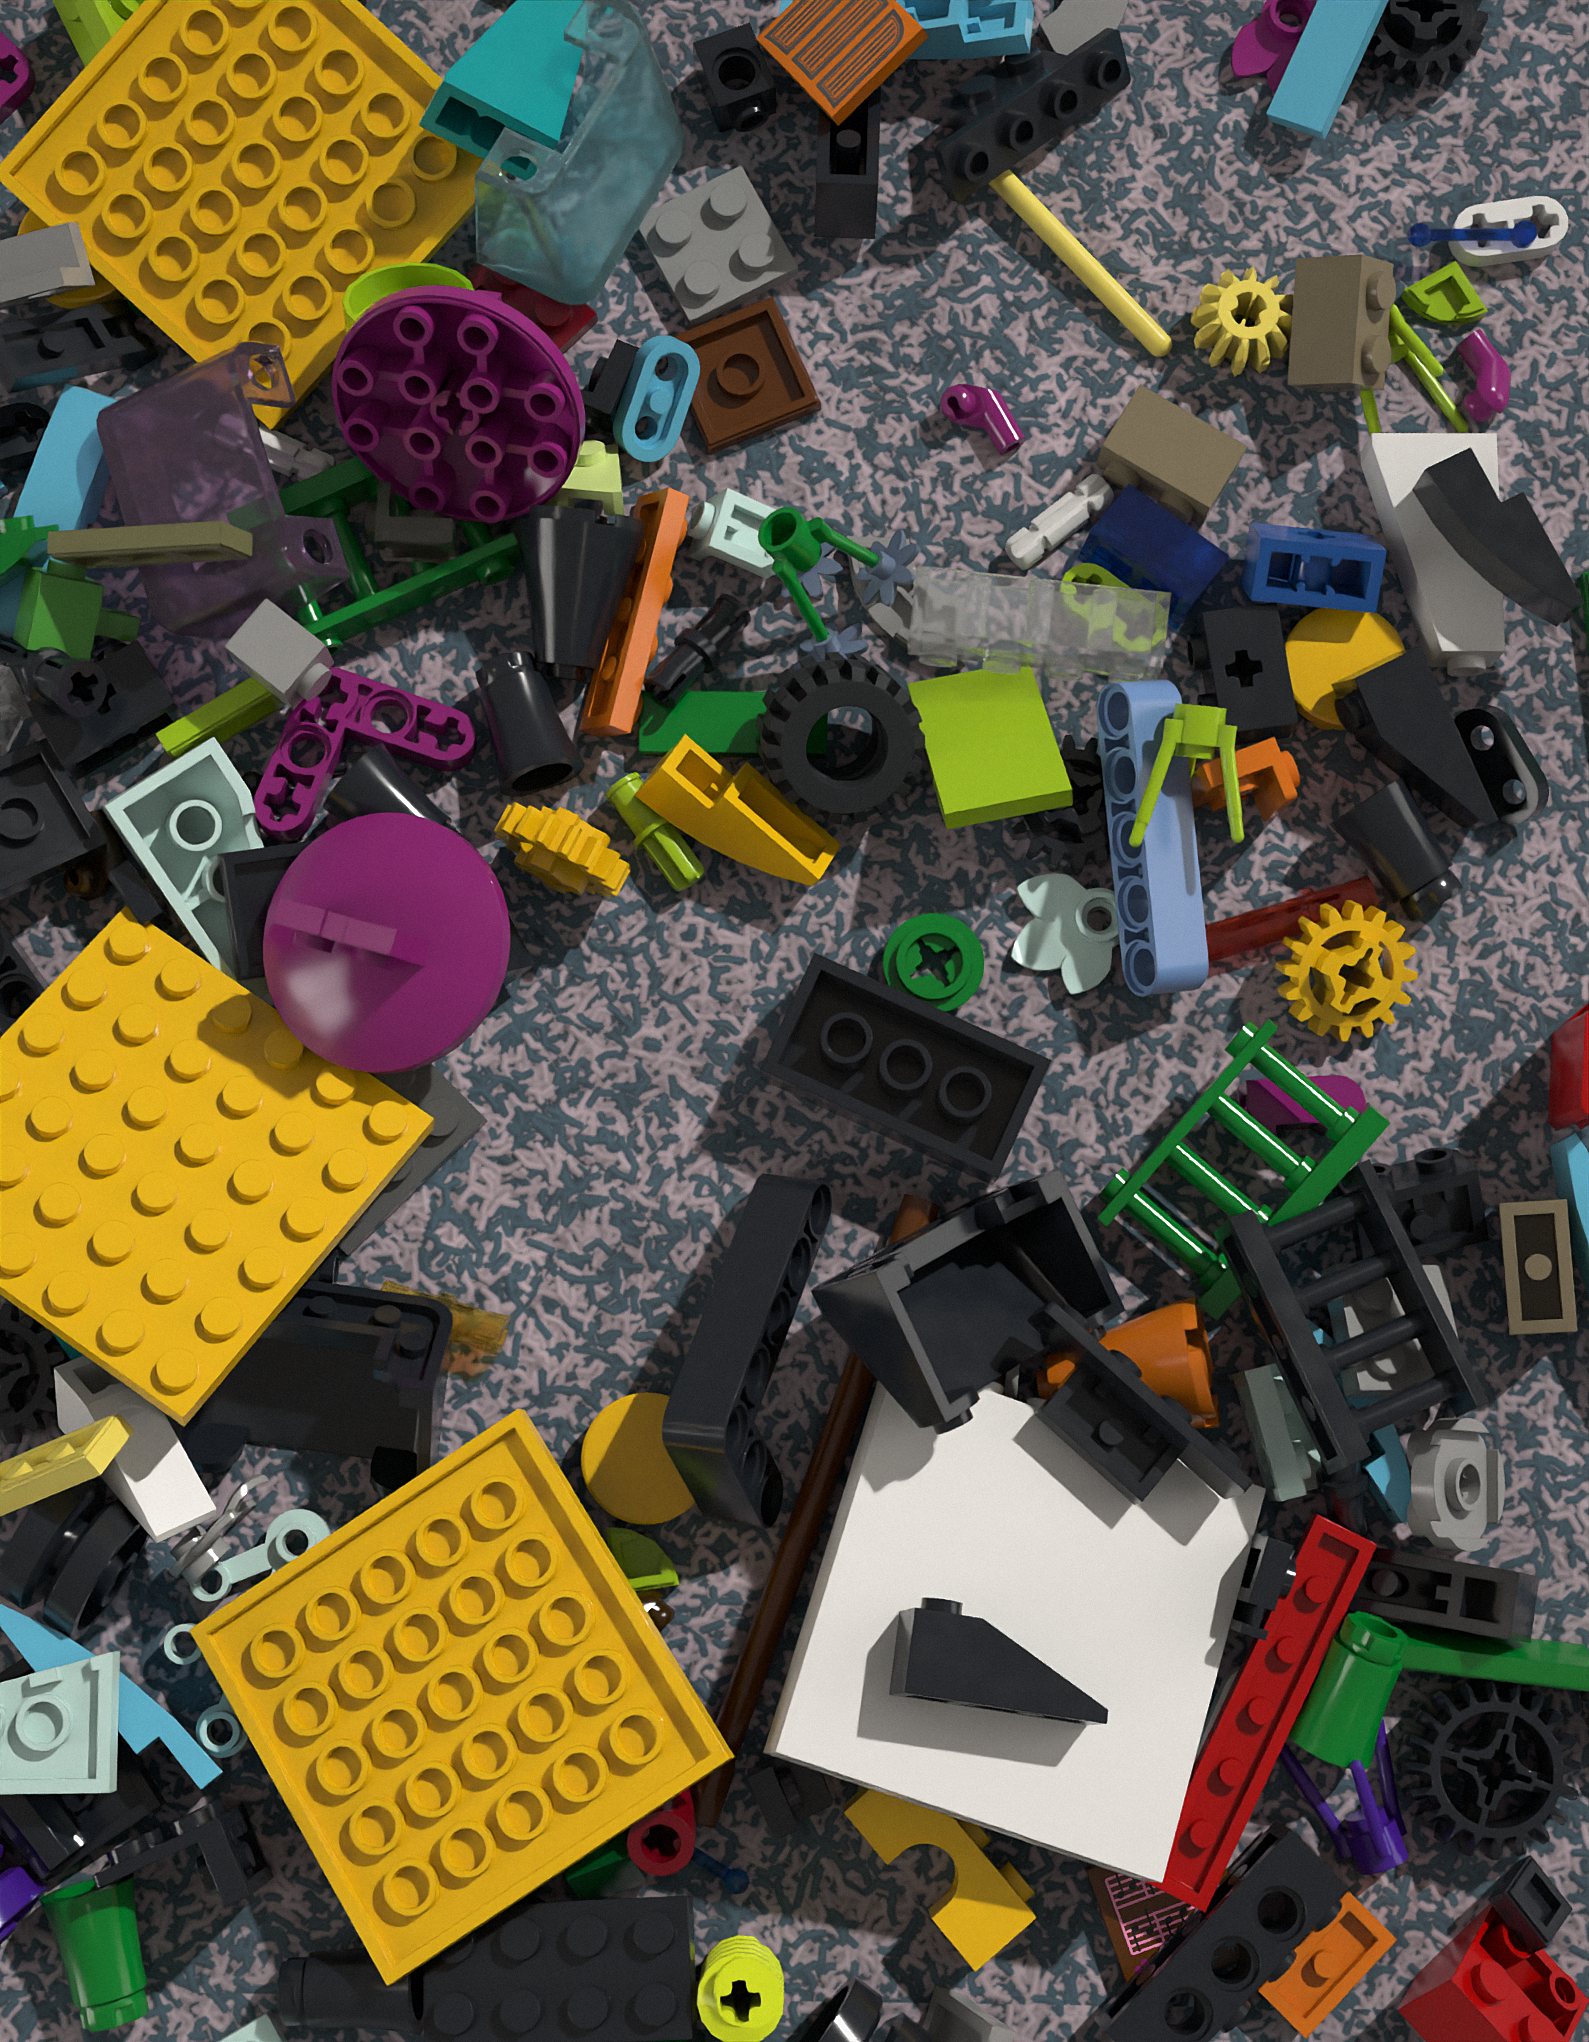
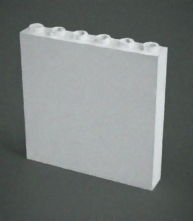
[763,1381,1266,1883]

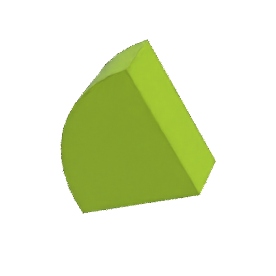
[1401,261,1488,325]
[606,1527,680,1591]

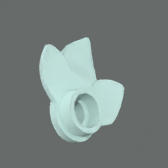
[1011,873,1120,995]

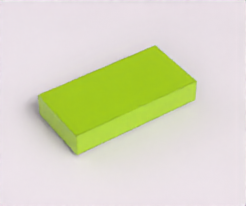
[155,677,285,760]

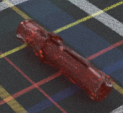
[1205,875,1379,963]

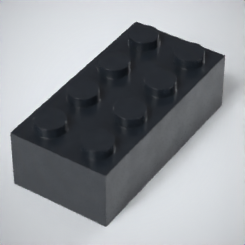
[760,953,1052,1186]

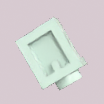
[687,488,776,579]

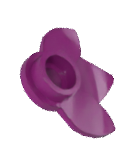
[1231,0,1316,94]

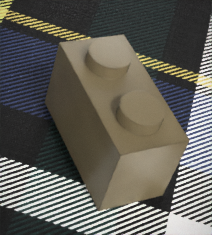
[1287,254,1396,392]
[1096,384,1247,527]
[1499,1199,1578,1335]

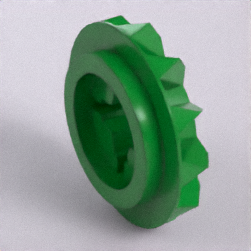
[882,913,984,1012]

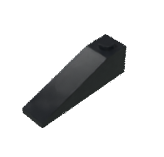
[814,85,881,239]

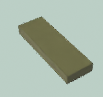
[47,521,253,569]

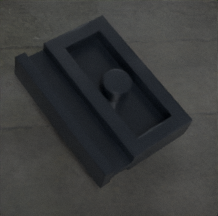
[1229,1534,1296,1641]

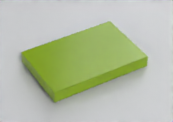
[907,660,1073,830]

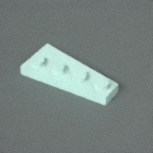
[0,1651,120,1794]

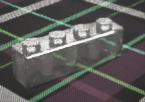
[908,565,1171,683]

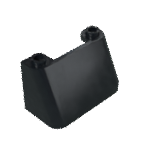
[811,1168,1126,1435]
[167,1280,453,1498]

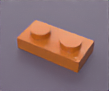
[1257,1890,1397,2039]

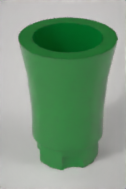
[1288,1611,1409,1770]
[40,1873,149,2032]

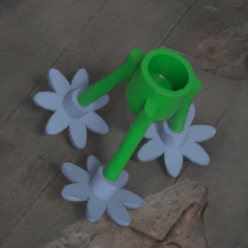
[758,507,920,672]

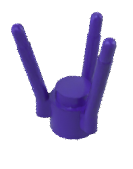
[1279,1719,1409,1875]

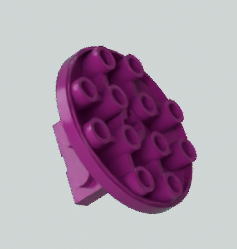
[332,285,585,523]
[263,812,510,1074]

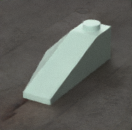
[100,737,274,1006]

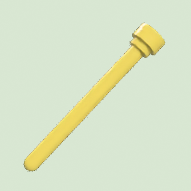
[988,169,1172,357]

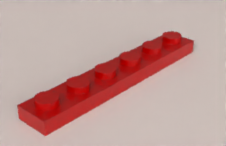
[1145,1514,1378,1912]

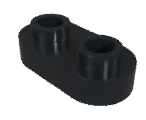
[1454,705,1549,825]

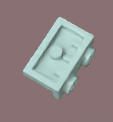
[1232,1363,1321,1502]

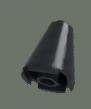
[519,505,645,681]

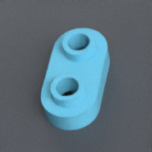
[613,335,700,462]

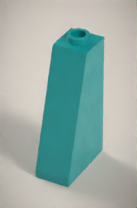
[419,0,596,184]

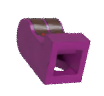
[1238,1075,1366,1150]

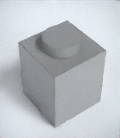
[224,598,334,710]

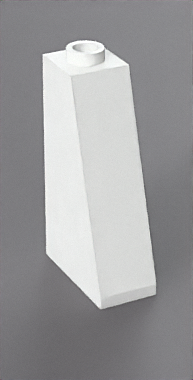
[1361,433,1505,677]

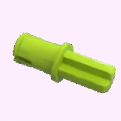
[605,772,705,892]

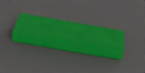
[639,690,828,759]
[1390,1621,1589,1692]

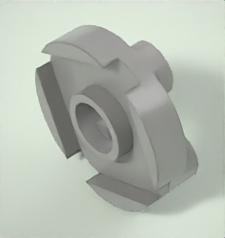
[1407,1418,1505,1552]

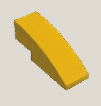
[634,734,841,886]

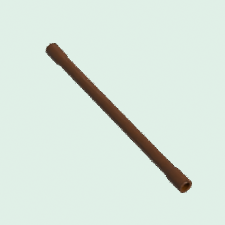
[690,1194,940,1828]

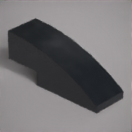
[1412,447,1584,627]

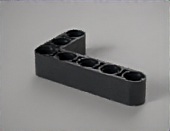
[662,1173,832,1529]

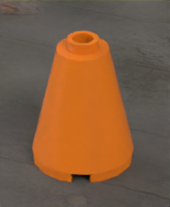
[1036,1296,1221,1429]

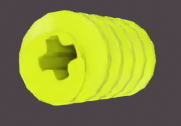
[697,1935,784,2042]

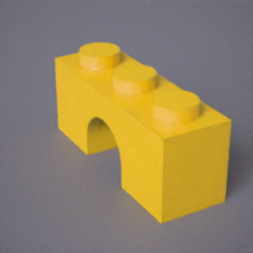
[842,1787,1037,1972]

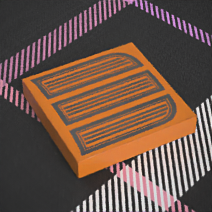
[756,0,928,126]

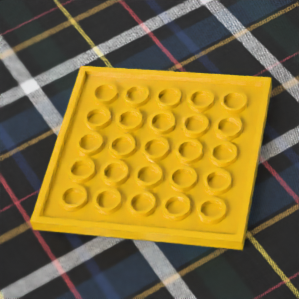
[0,0,508,431]
[0,906,434,1427]
[189,1409,735,1986]

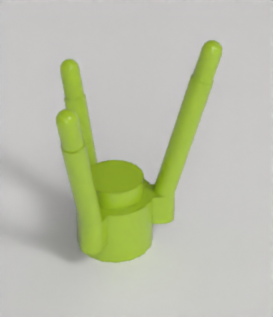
[1359,304,1468,436]
[1129,703,1244,847]

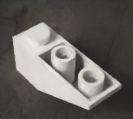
[54,1355,216,1543]

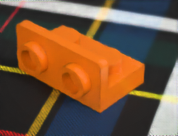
[1191,737,1300,822]

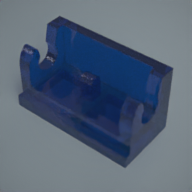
[1078,484,1230,630]

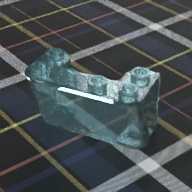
[475,0,686,305]

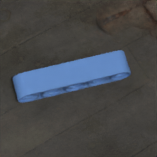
[1096,680,1209,997]

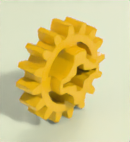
[494,802,630,899]
[1275,900,1418,1042]

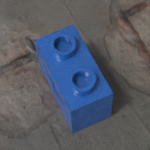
[1240,522,1387,613]

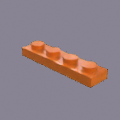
[579,487,690,738]

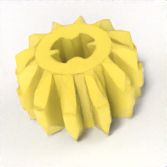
[1191,266,1293,377]

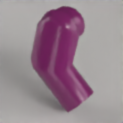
[1455,329,1511,422]
[940,384,1026,455]

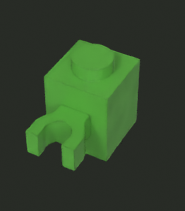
[13,559,141,661]

